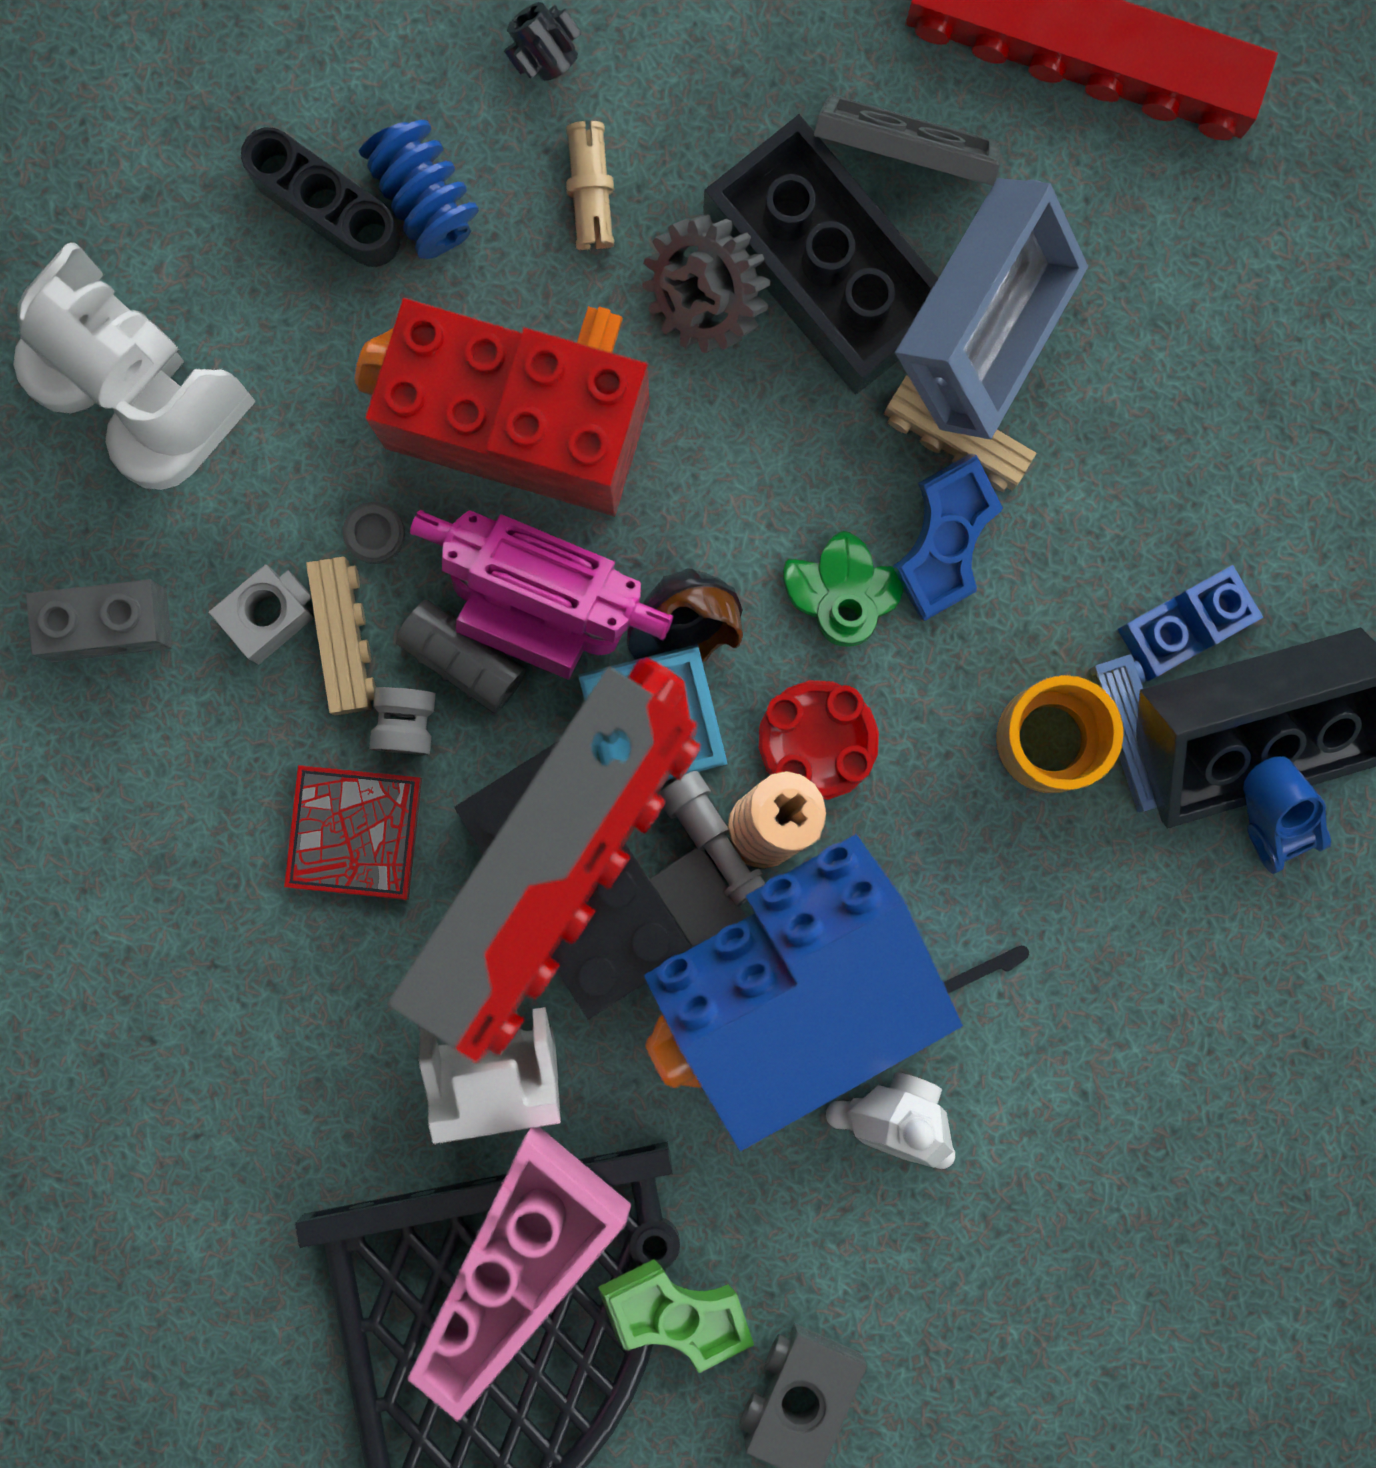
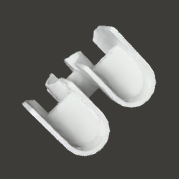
[13,243,255,490]

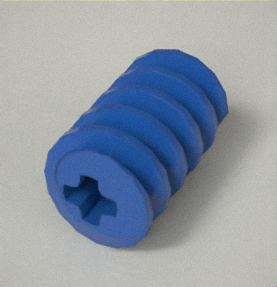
[358,119,479,259]

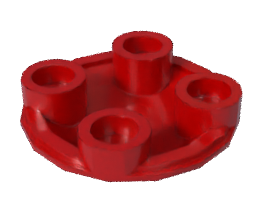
[758,680,879,800]

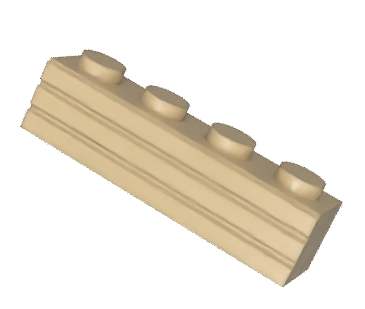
[884,375,1037,492]
[306,557,376,716]

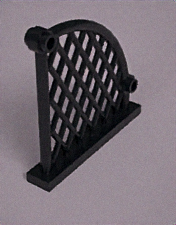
[295,1141,680,1468]

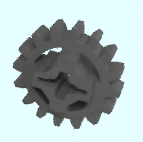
[642,214,770,353]

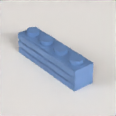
[1089,654,1157,812]

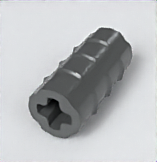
[395,599,526,714]

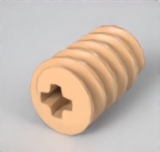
[728,772,826,869]

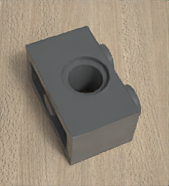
[26,579,172,662]
[739,1323,867,1468]

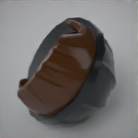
[627,568,743,663]

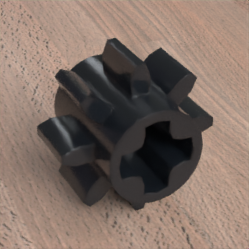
[504,2,582,81]

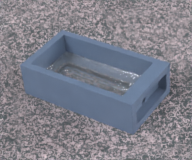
[895,178,1088,440]

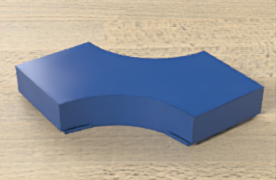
[893,453,1003,621]

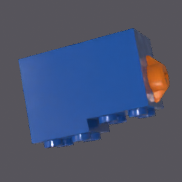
[644,834,963,1151]

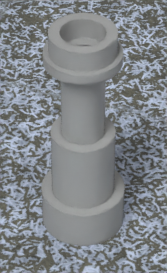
[659,771,765,907]

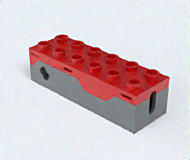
[387,658,702,1063]

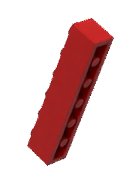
[905,0,1278,140]

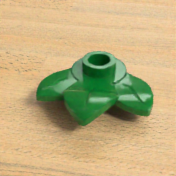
[783,531,903,647]

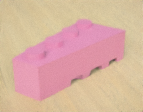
[408,1127,631,1421]

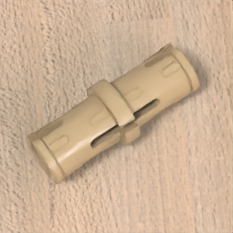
[566,121,614,250]

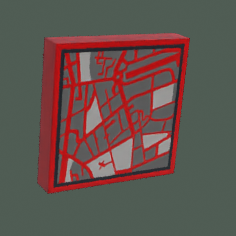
[284,765,422,900]

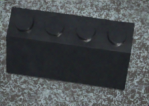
[1136,627,1376,829]

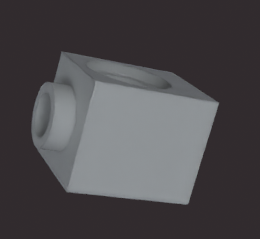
[209,564,314,665]

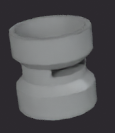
[369,687,436,755]

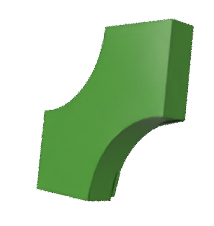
[598,1259,754,1373]

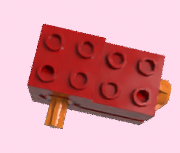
[355,298,650,517]

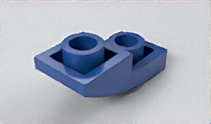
[1117,565,1263,681]

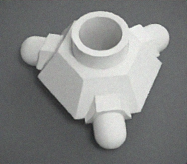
[826,1072,955,1169]

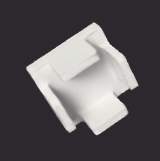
[419,1007,560,1144]

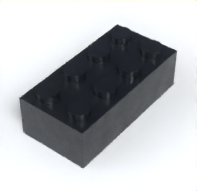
[703,114,938,395]
[454,741,692,1020]

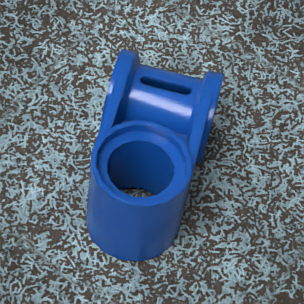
[1243,757,1331,874]

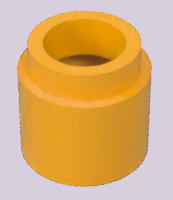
[996,676,1123,793]

